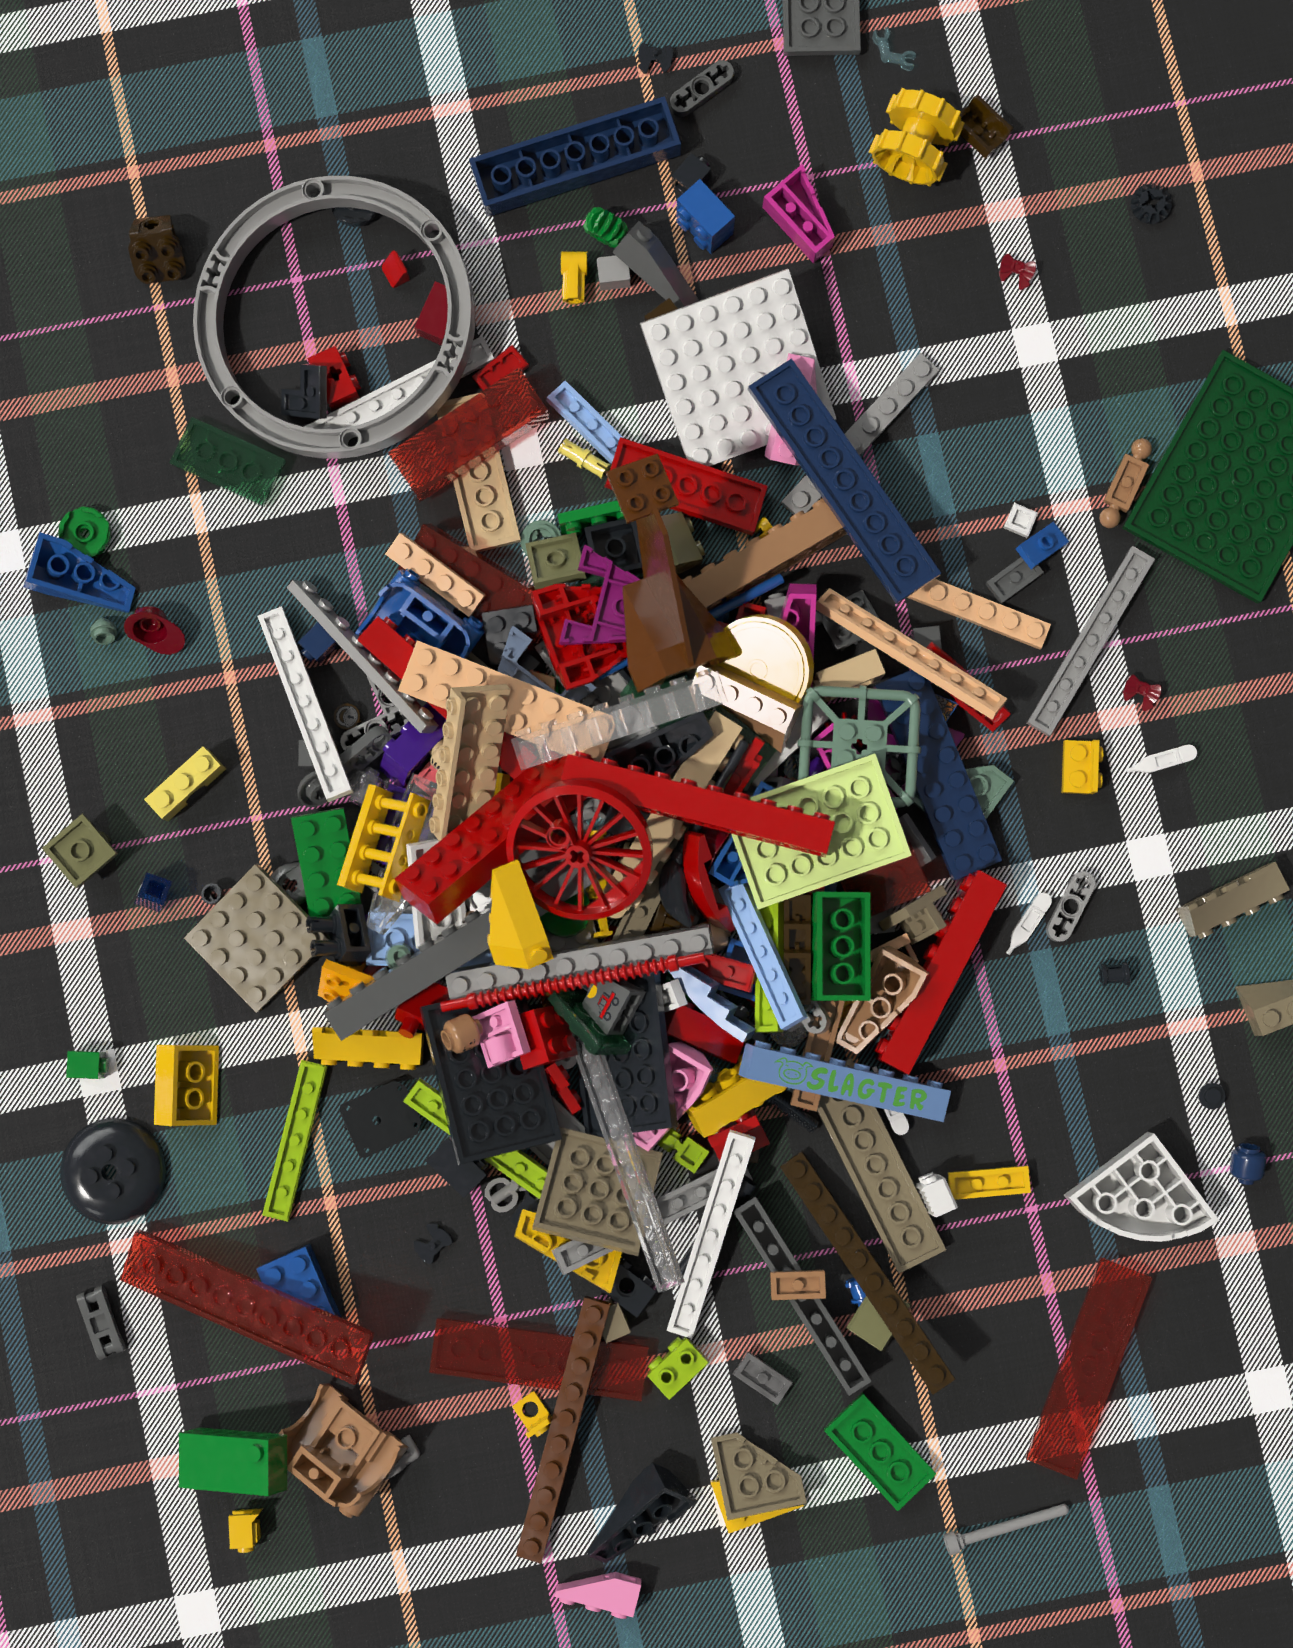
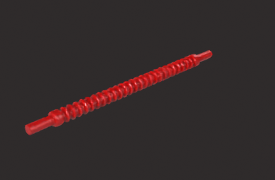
[440,952,706,1012]

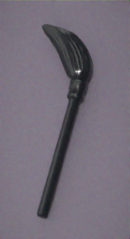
[659,739,750,928]

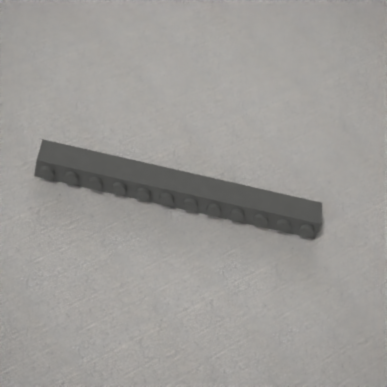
[324,840,614,1041]

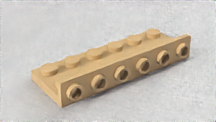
[429,684,510,841]

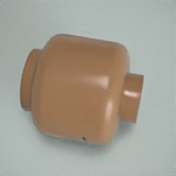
[441,1014,483,1054]

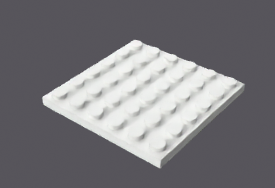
[640,269,836,466]

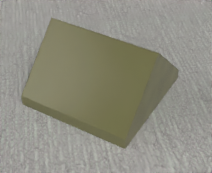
[846,1296,912,1351]

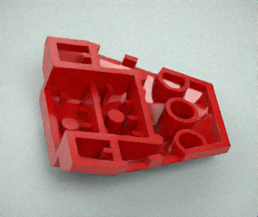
[531,584,627,691]

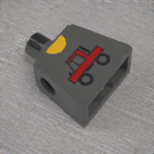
[583,978,646,1035]

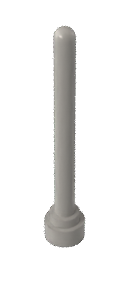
[943,1504,1069,1556]

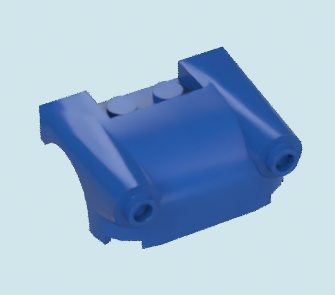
[355,568,485,659]

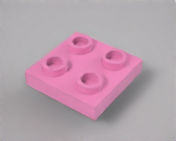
[472,1000,531,1068]

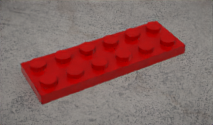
[605,437,767,536]

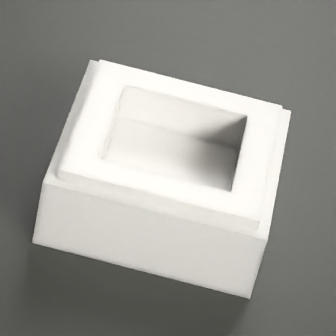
[1003,503,1038,538]

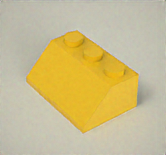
[154,1045,219,1126]

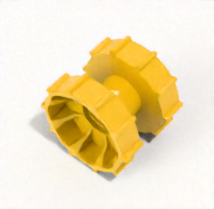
[869,88,964,187]

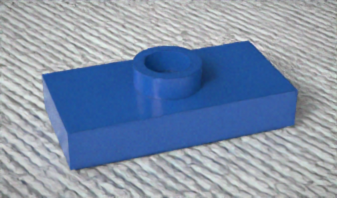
[1016,521,1069,569]

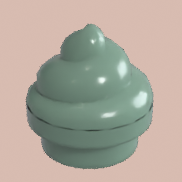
[90,617,117,645]

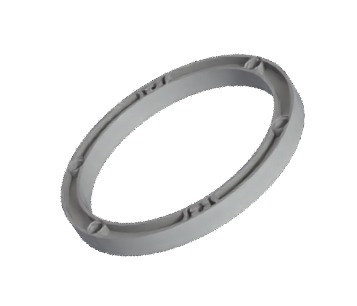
[193,176,476,459]

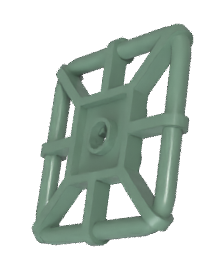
[797,685,921,808]

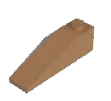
[835,946,929,1054]

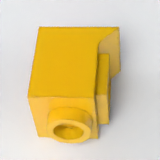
[229,1509,263,1553]

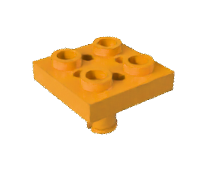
[318,959,374,1002]

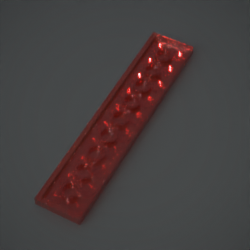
[120,1229,375,1385]

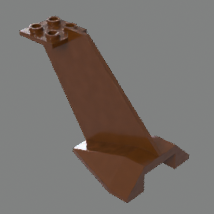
[606,454,737,693]

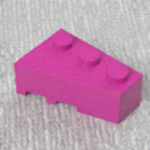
[762,163,835,263]

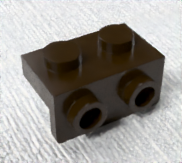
[960,95,1013,159]

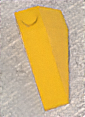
[487,859,554,969]

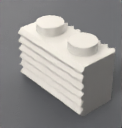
[916,1172,958,1217]

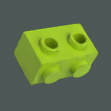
[647,1337,709,1400]

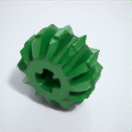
[583,207,628,248]

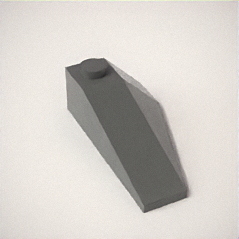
[613,221,699,309]

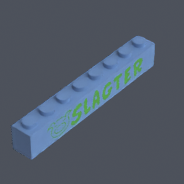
[738,1040,951,1122]

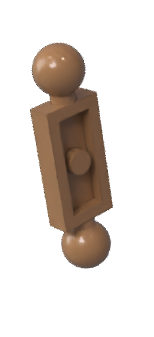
[1099,438,1152,528]

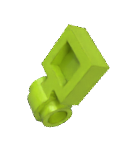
[657,1128,709,1174]

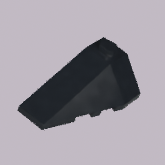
[605,710,714,776]

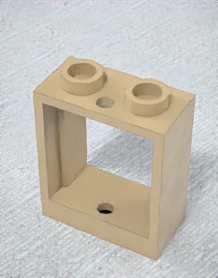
[812,649,885,703]

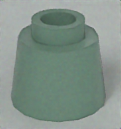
[385,942,414,969]

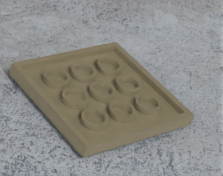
[184,864,331,1013]
[532,1127,663,1256]

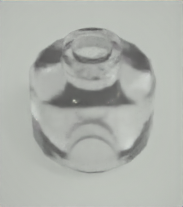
[348,768,385,807]

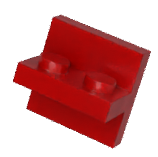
[707,1108,770,1161]

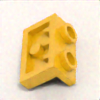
[1062,740,1103,794]

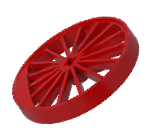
[506,779,653,920]

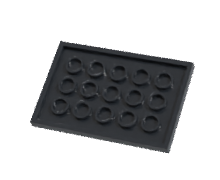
[569,971,678,1137]
[419,996,562,1165]

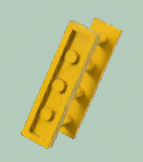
[337,784,431,902]

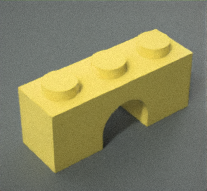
[144,746,226,821]

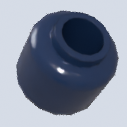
[1230,1143,1266,1185]

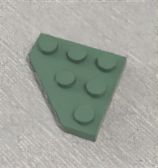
[912,765,1014,819]

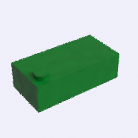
[811,892,871,1001]
[179,1428,287,1496]

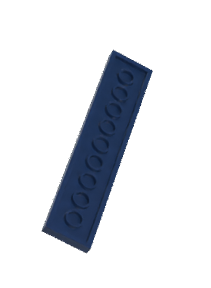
[747,358,941,604]

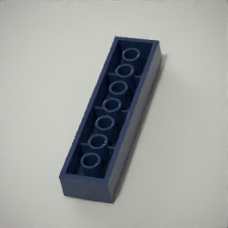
[469,96,681,217]

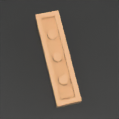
[385,533,486,617]

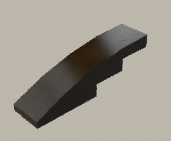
[784,892,811,1005]

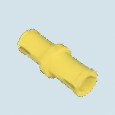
[558,438,610,479]

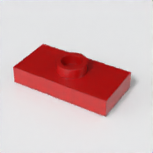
[472,345,529,398]

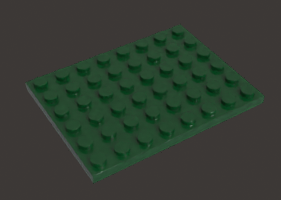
[1122,350,1293,604]

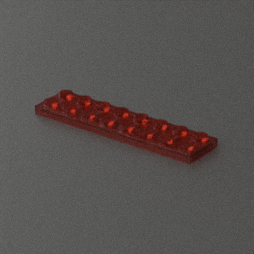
[1025,1257,1152,1480]
[429,1318,648,1401]

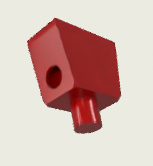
[395,983,450,1039]

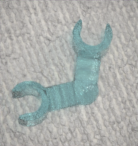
[872,27,916,71]

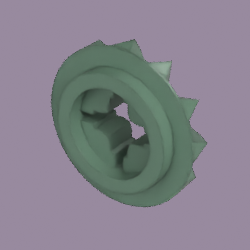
[520,520,561,557]

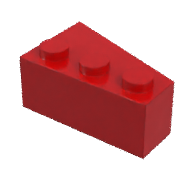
[665,1002,744,1064]

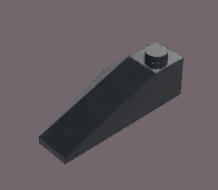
[587,1463,697,1563]

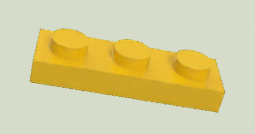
[948,1165,1031,1200]

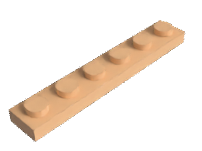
[907,579,1051,649]

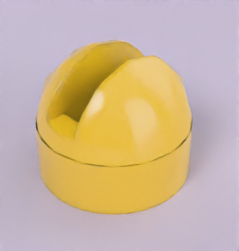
[755,516,773,539]

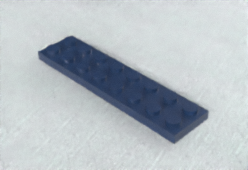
[873,670,1002,881]

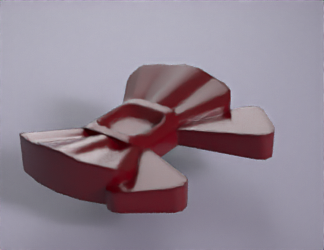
[999,254,1036,290]
[1123,674,1161,711]

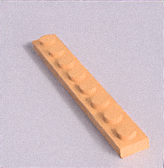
[816,588,1007,720]

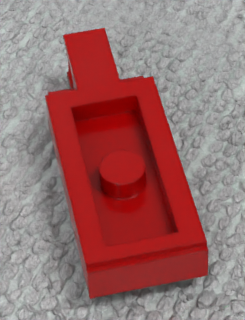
[714,736,765,796]

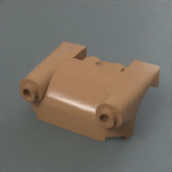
[279,1383,409,1518]

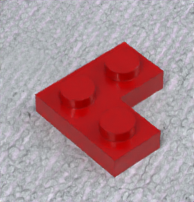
[545,1063,582,1115]

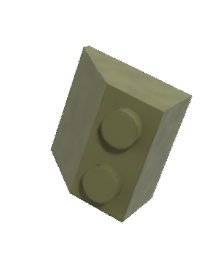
[661,512,705,575]

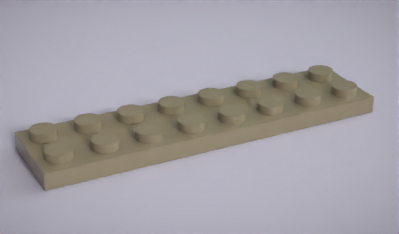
[817,1058,946,1273]

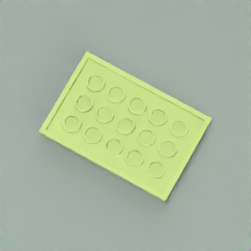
[731,754,912,909]

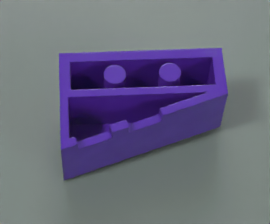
[379,703,446,788]

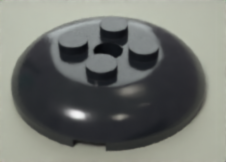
[60,1118,167,1225]

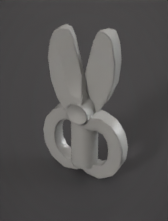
[485,1177,526,1213]

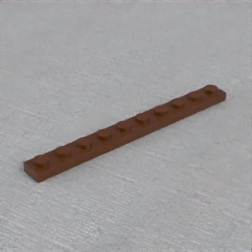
[516,1296,611,1564]

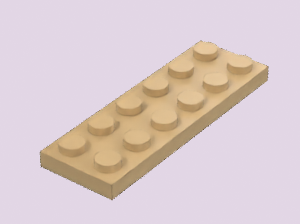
[437,392,521,554]

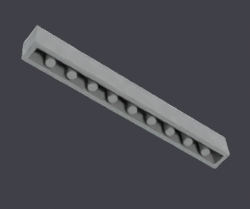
[445,923,715,1000]

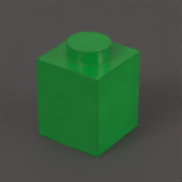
[66,1051,109,1079]

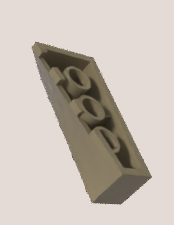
[1176,862,1290,939]
[1235,979,1293,1036]

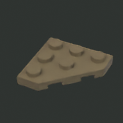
[711,1432,807,1521]

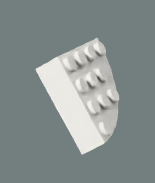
[1064,1132,1220,1242]

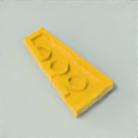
[514,1209,622,1293]

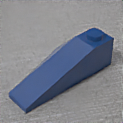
[23,532,135,613]

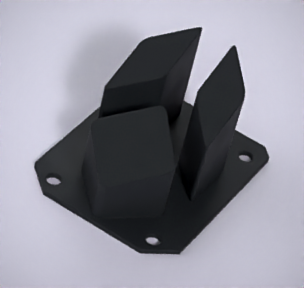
[339,1081,421,1158]

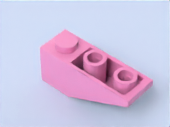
[554,1572,641,1619]

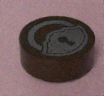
[334,703,361,730]

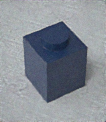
[298,622,339,664]

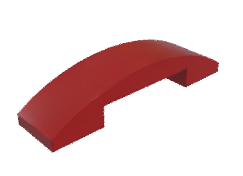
[683,831,735,932]

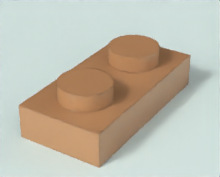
[770,1270,826,1300]

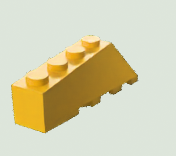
[312,1027,425,1070]
[686,1044,787,1138]

